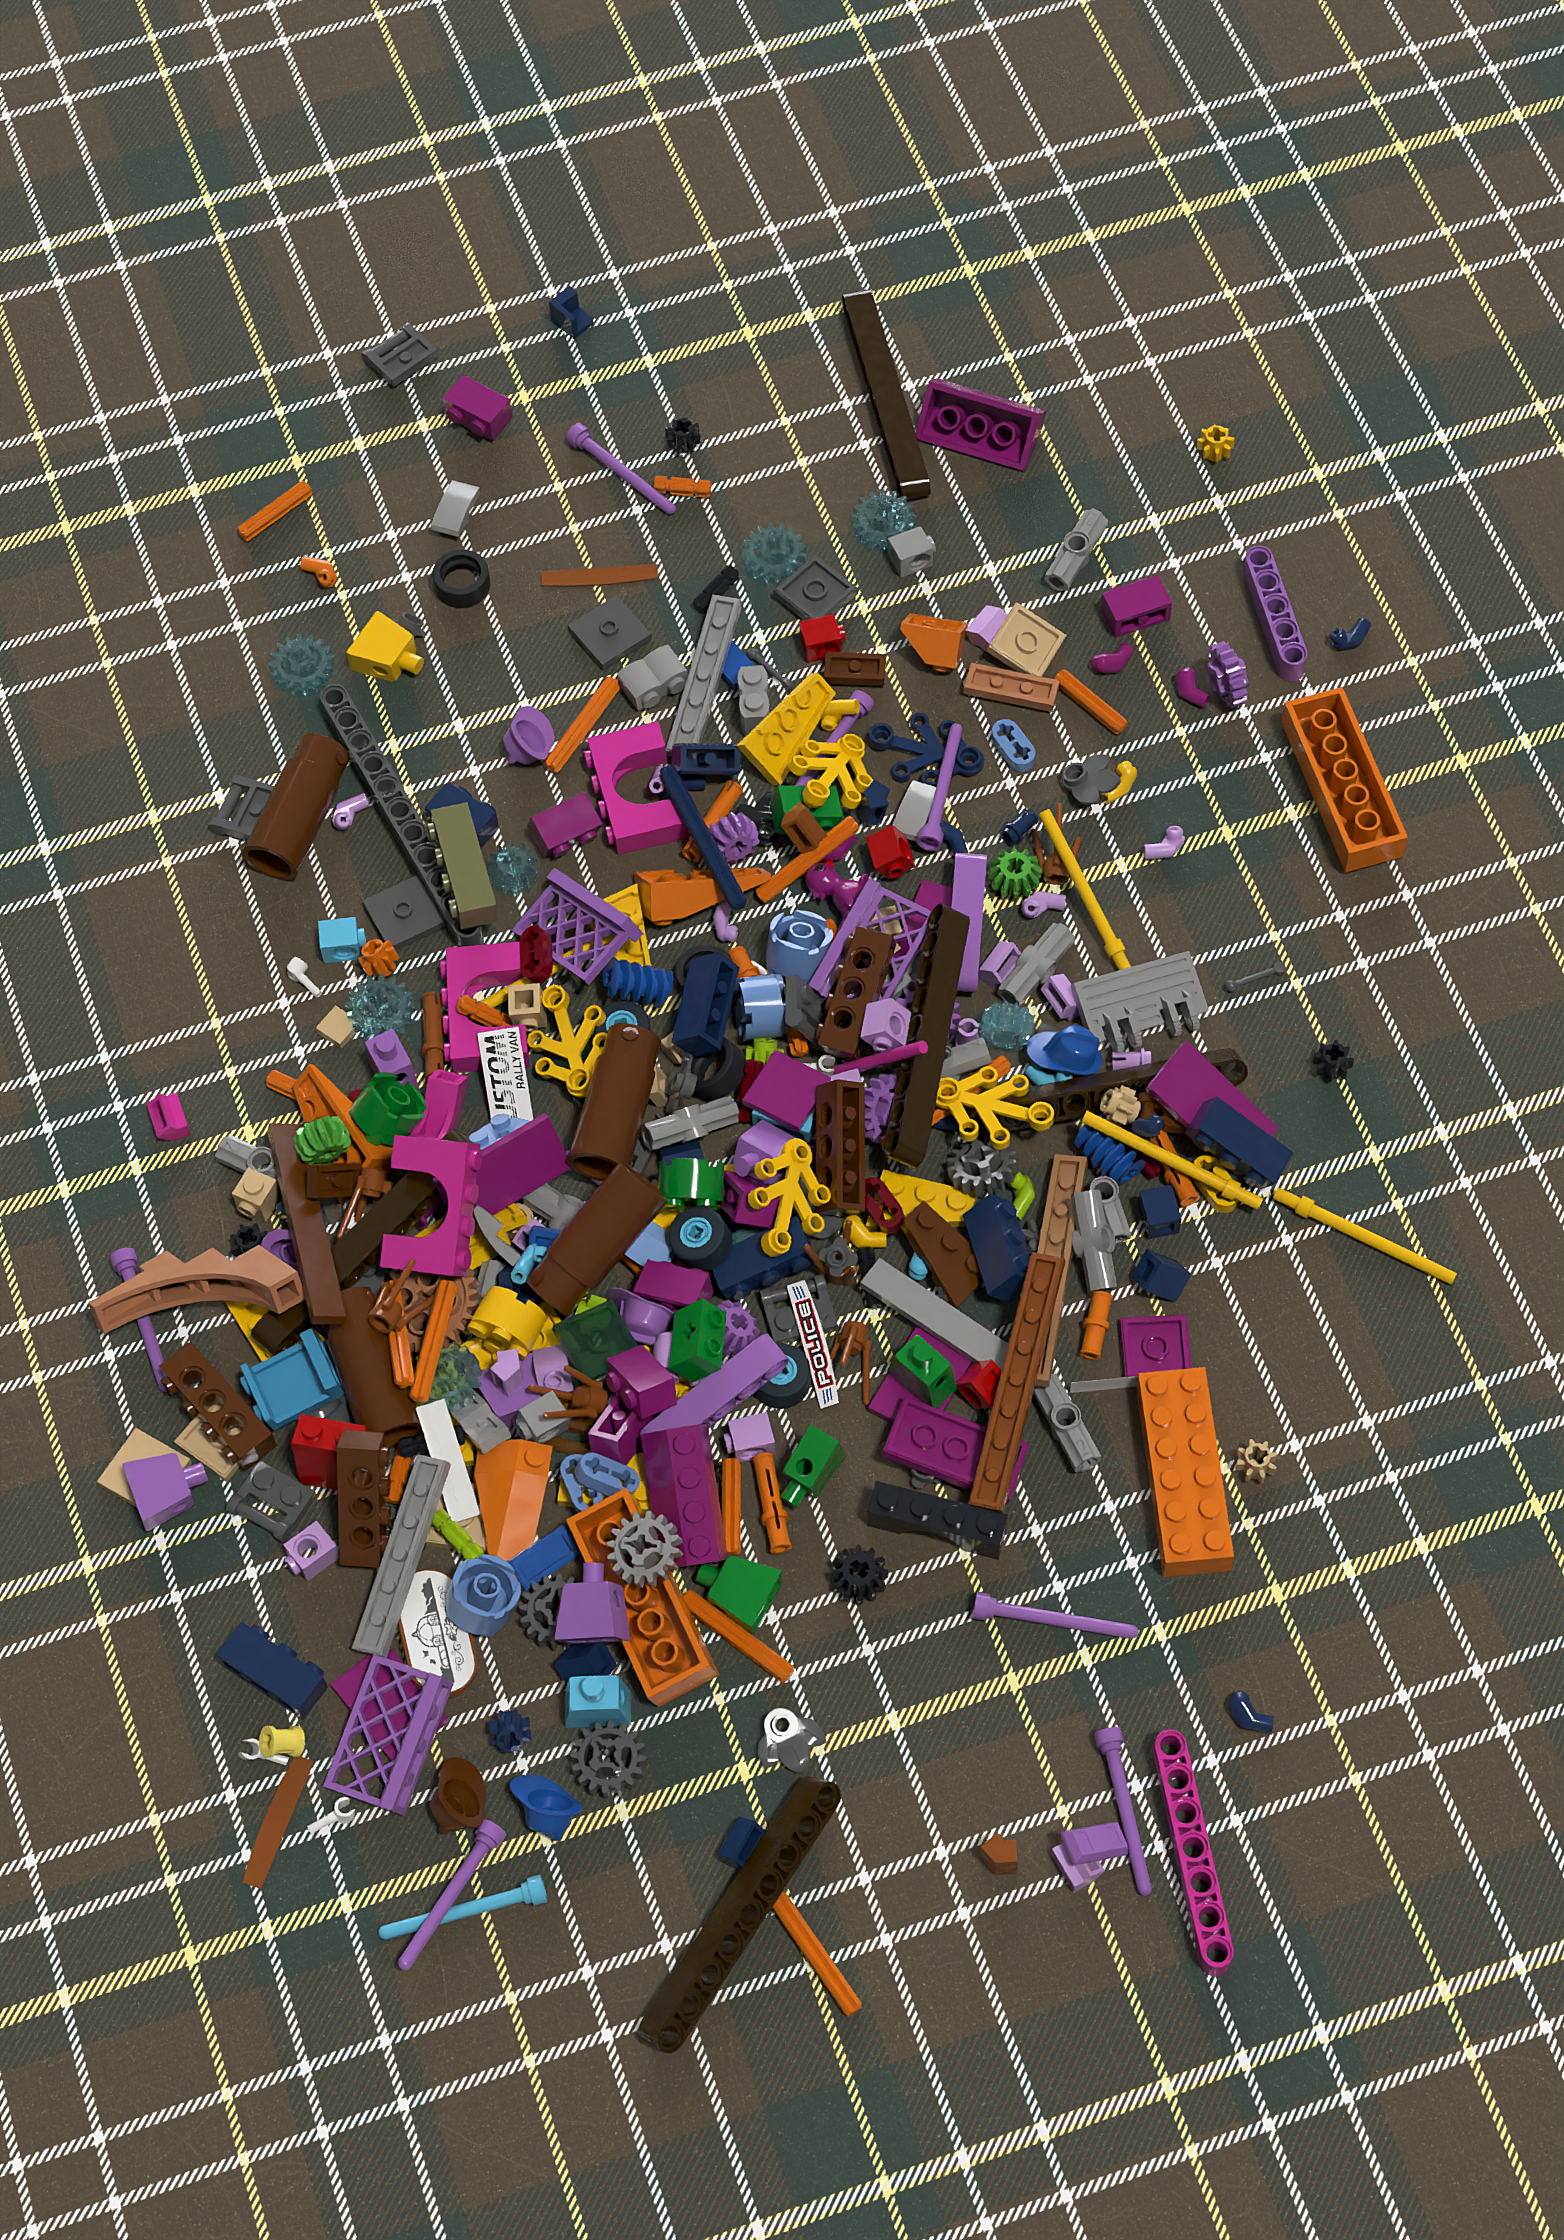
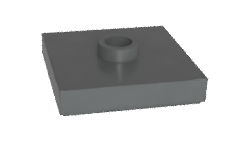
[774,555,858,621]
[568,595,652,670]
[362,875,446,950]

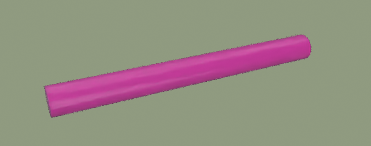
[834,1041,928,1074]

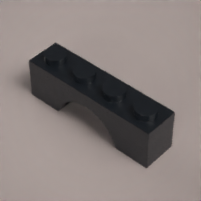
[867,1481,1008,1560]

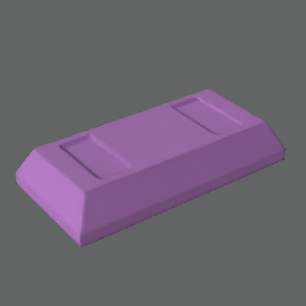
[1060,1822,1128,1866]

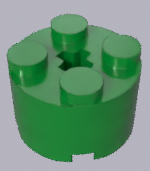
[348,1072,427,1146]
[658,1158,724,1212]

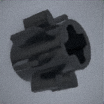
[665,417,701,455]
[1312,1040,1354,1082]
[230,1223,268,1257]

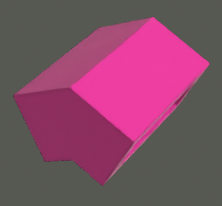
[147,1092,191,1141]

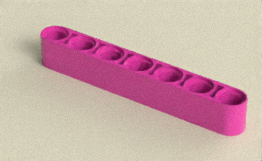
[1153,1729,1234,1976]

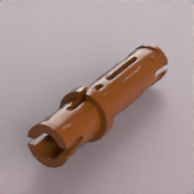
[421,991,445,1082]

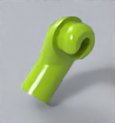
[1008,1172,1035,1221]

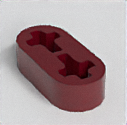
[520,925,553,984]
[865,1177,905,1234]

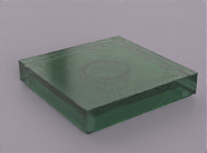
[552,1299,638,1385]

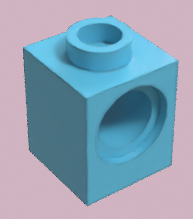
[318,917,366,964]

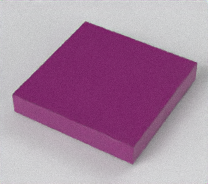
[743,1050,831,1133]
[1120,1314,1192,1377]

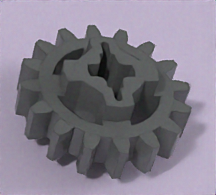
[947,1136,1018,1197]
[519,1574,576,1650]
[570,1720,647,1798]

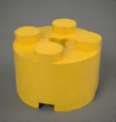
[467,1286,547,1360]

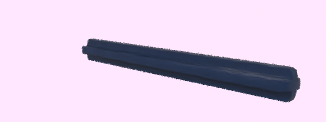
[659,765,747,911]

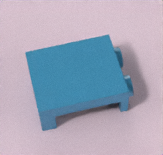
[240,1328,345,1431]

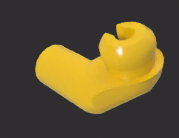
[821,699,860,732]
[842,1215,886,1248]

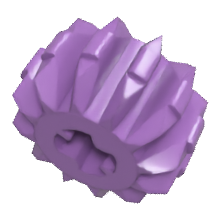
[710,812,760,865]
[716,1299,761,1357]

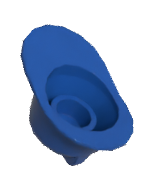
[1026,1025,1102,1076]
[510,1774,582,1841]

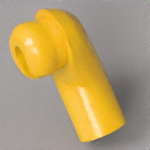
[1100,761,1137,804]

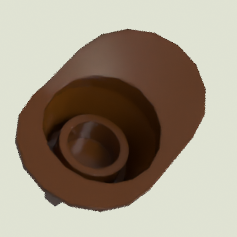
[430,1757,486,1834]

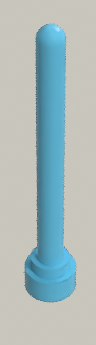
[378,1874,548,1940]

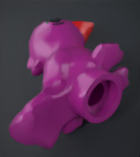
[805,858,868,932]

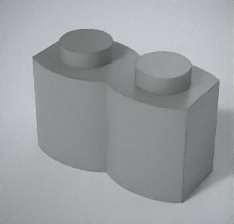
[617,645,688,711]
[738,665,770,737]

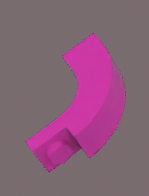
[409,1069,468,1140]

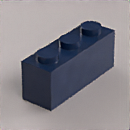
[671,952,739,1057]
[1185,1096,1294,1189]
[963,1194,1030,1303]
[712,1216,813,1301]
[216,1622,328,1720]

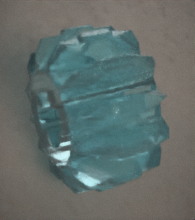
[487,841,540,896]
[980,1001,1035,1051]

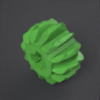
[988,846,1042,901]
[293,1116,351,1165]

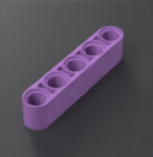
[1243,545,1307,682]
[951,853,987,992]
[639,1334,789,1438]

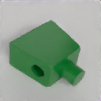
[887,1335,957,1408]
[780,1424,846,1508]
[696,1556,783,1636]

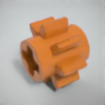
[358,939,400,978]

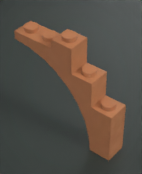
[88,1245,306,1334]

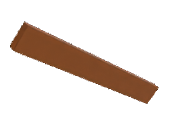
[969,1252,1066,1513]

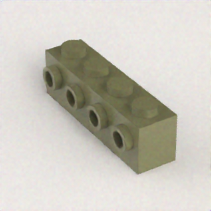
[427,802,498,929]

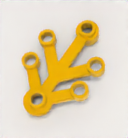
[789,734,873,809]
[527,985,607,1098]
[936,1066,1054,1150]
[748,1138,831,1257]

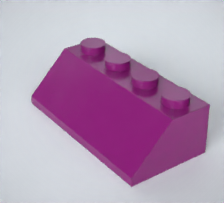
[915,378,1047,471]
[641,1424,728,1567]

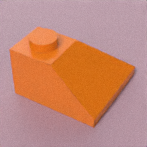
[900,613,968,672]

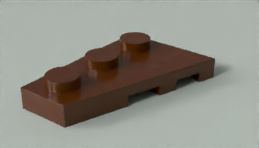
[900,1200,983,1309]

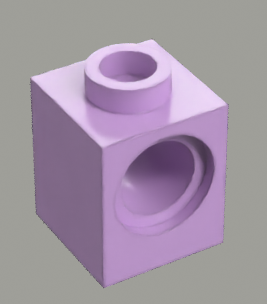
[860,998,911,1052]
[532,1344,574,1397]
[723,1412,776,1463]
[283,1521,339,1581]

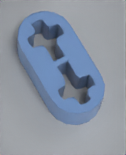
[992,719,1035,772]
[574,1453,640,1496]
[560,1454,603,1513]

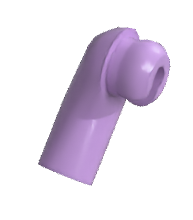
[649,764,668,793]
[332,793,369,830]
[1144,826,1185,860]
[1021,891,1066,918]
[713,900,738,943]

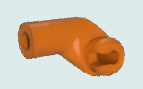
[300,556,337,587]

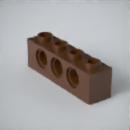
[815,926,896,1061]
[816,1079,865,1217]
[159,1341,277,1471]
[337,1430,391,1568]

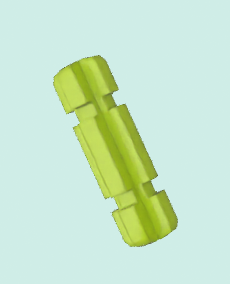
[432,1509,484,1561]

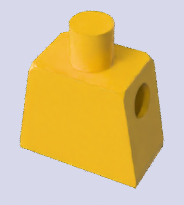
[346,611,424,682]

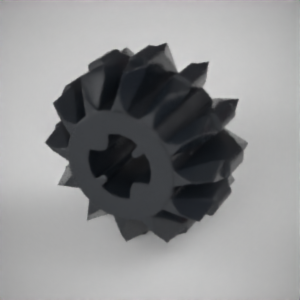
[830,1544,888,1605]

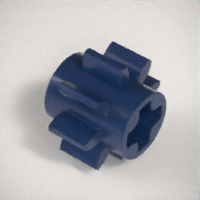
[489,1709,531,1754]

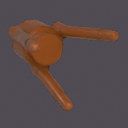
[1031,803,1081,885]
[337,1167,393,1239]
[804,1219,857,1285]
[368,1259,435,1334]
[829,1321,873,1406]
[528,1365,608,1419]

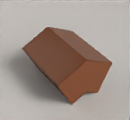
[781,802,827,854]
[980,1832,1018,1875]

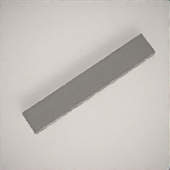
[666,594,743,757]
[860,1258,1008,1370]
[352,1454,451,1658]

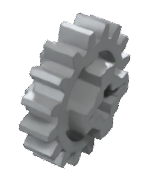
[607,1511,683,1588]

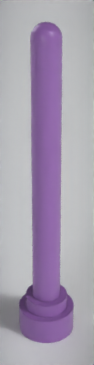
[565,423,676,515]
[794,690,874,786]
[917,723,962,851]
[109,1248,168,1392]
[973,1592,1138,1639]
[1094,1727,1152,1896]
[398,1819,506,1971]

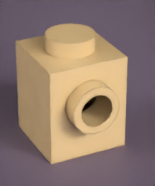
[508,983,547,1032]
[232,1167,282,1223]

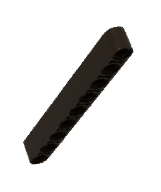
[842,289,931,501]
[883,903,970,1168]
[963,1048,1248,1136]
[251,1129,481,1356]
[638,1776,841,2053]

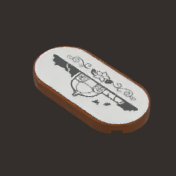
[398,1569,478,1699]

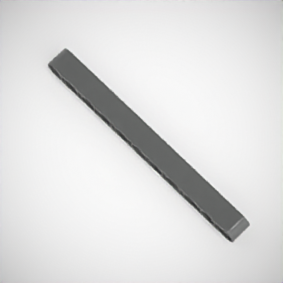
[320,684,484,947]

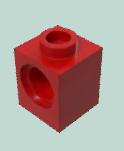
[799,614,846,663]
[866,825,915,880]
[956,1359,1002,1409]

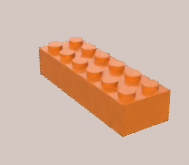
[1281,687,1408,873]
[1136,1367,1234,1577]
[566,1488,720,1707]

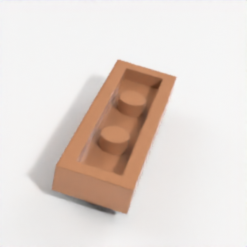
[964,663,1060,712]

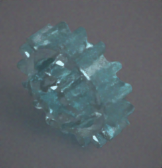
[851,489,915,550]
[742,522,807,583]
[269,634,336,696]
[345,974,415,1039]
[413,1341,483,1413]

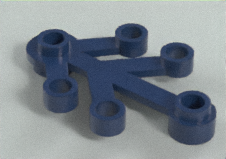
[869,713,984,787]

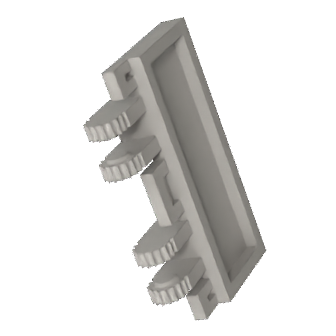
[1071,951,1209,1053]

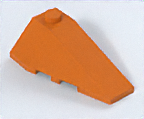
[634,867,771,925]
[292,1064,393,1203]
[473,1439,553,1561]

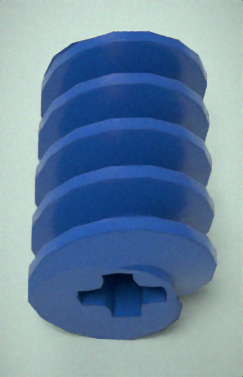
[602,957,674,1008]
[1075,1115,1145,1186]

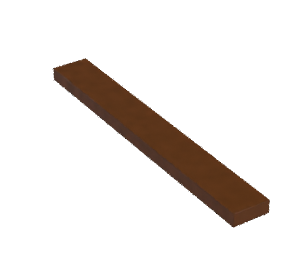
[267,1123,347,1324]

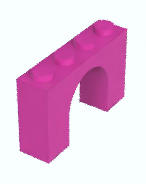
[584,721,689,855]
[440,942,530,1073]
[380,1135,482,1276]

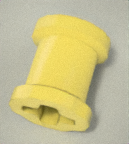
[259,1726,305,1757]

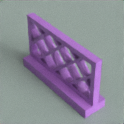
[512,868,643,985]
[808,878,931,1001]
[323,1654,454,1816]

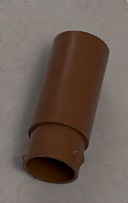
[242,733,350,880]
[567,1023,661,1181]
[526,1161,669,1316]
[319,1287,423,1448]

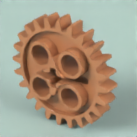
[389,1268,483,1354]

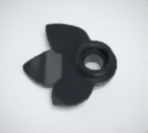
[738,792,781,846]

